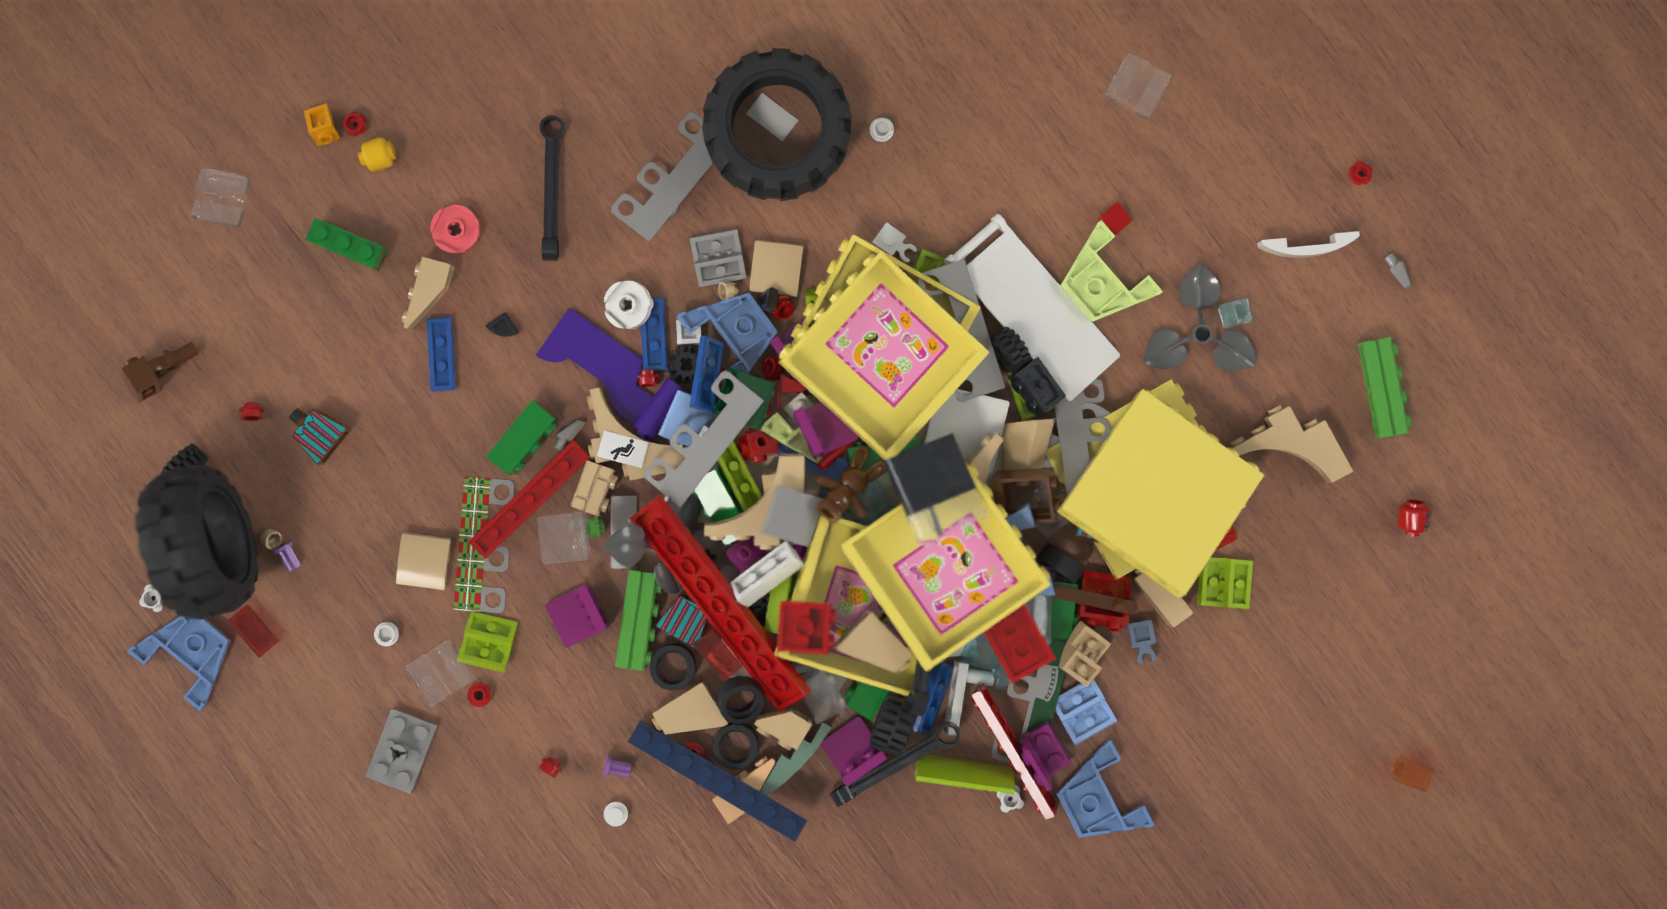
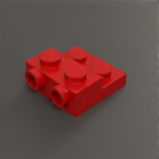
[1077,570,1132,632]
[777,601,836,655]

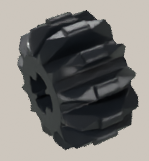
[667,344,698,386]

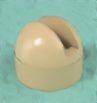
[718,281,739,300]
[260,529,282,550]

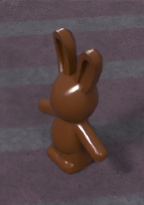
[816,446,886,523]

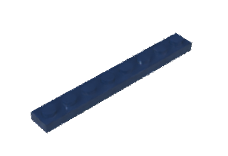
[628,721,808,842]

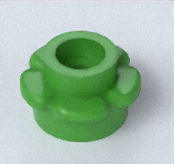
[587,515,605,539]

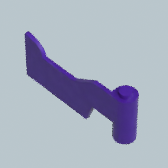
[536,308,687,440]

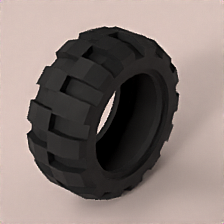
[702,48,852,201]
[135,465,259,620]

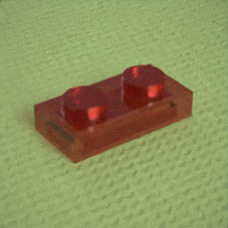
[227,605,279,658]
[692,628,743,682]

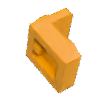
[304,103,340,146]

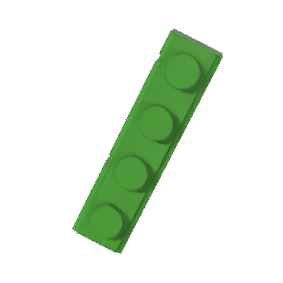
[1358,337,1411,439]
[615,569,662,671]

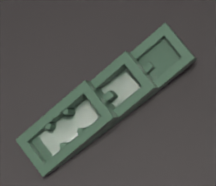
[760,720,832,795]

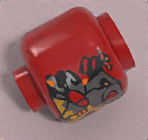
[1397,499,1431,537]

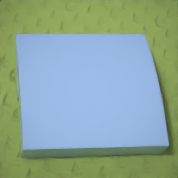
[658,390,718,446]
[1055,679,1117,746]

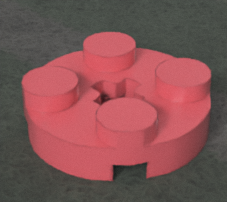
[430,205,480,254]

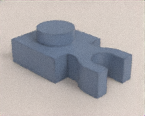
[1127,619,1157,664]

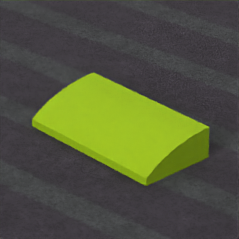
[914,754,1015,794]

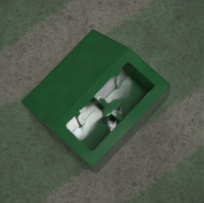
[714,366,775,430]

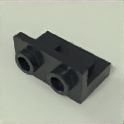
[1008,357,1066,416]

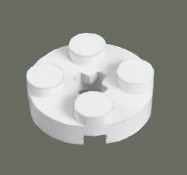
[604,281,654,329]

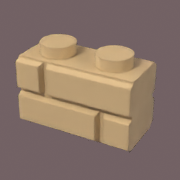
[571,460,618,516]

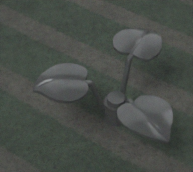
[1144,264,1256,371]
[602,493,701,594]

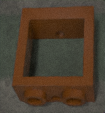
[991,467,1063,523]

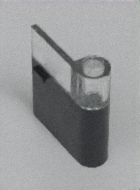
[883,433,988,548]

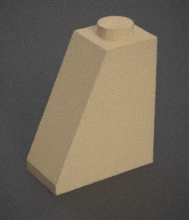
[1002,419,1054,486]
[1132,569,1193,628]
[834,611,913,673]
[652,680,729,734]

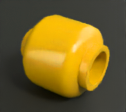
[358,137,396,172]

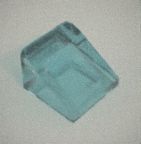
[1219,298,1253,328]

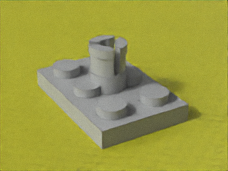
[365,708,438,794]

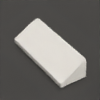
[730,541,804,607]

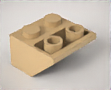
[754,707,812,750]

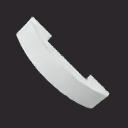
[1257,231,1360,258]

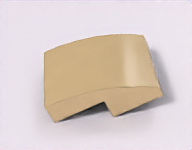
[749,239,804,297]
[396,532,451,590]
[1059,621,1111,687]

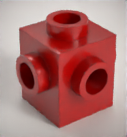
[738,428,779,464]

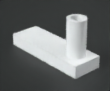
[943,660,994,737]

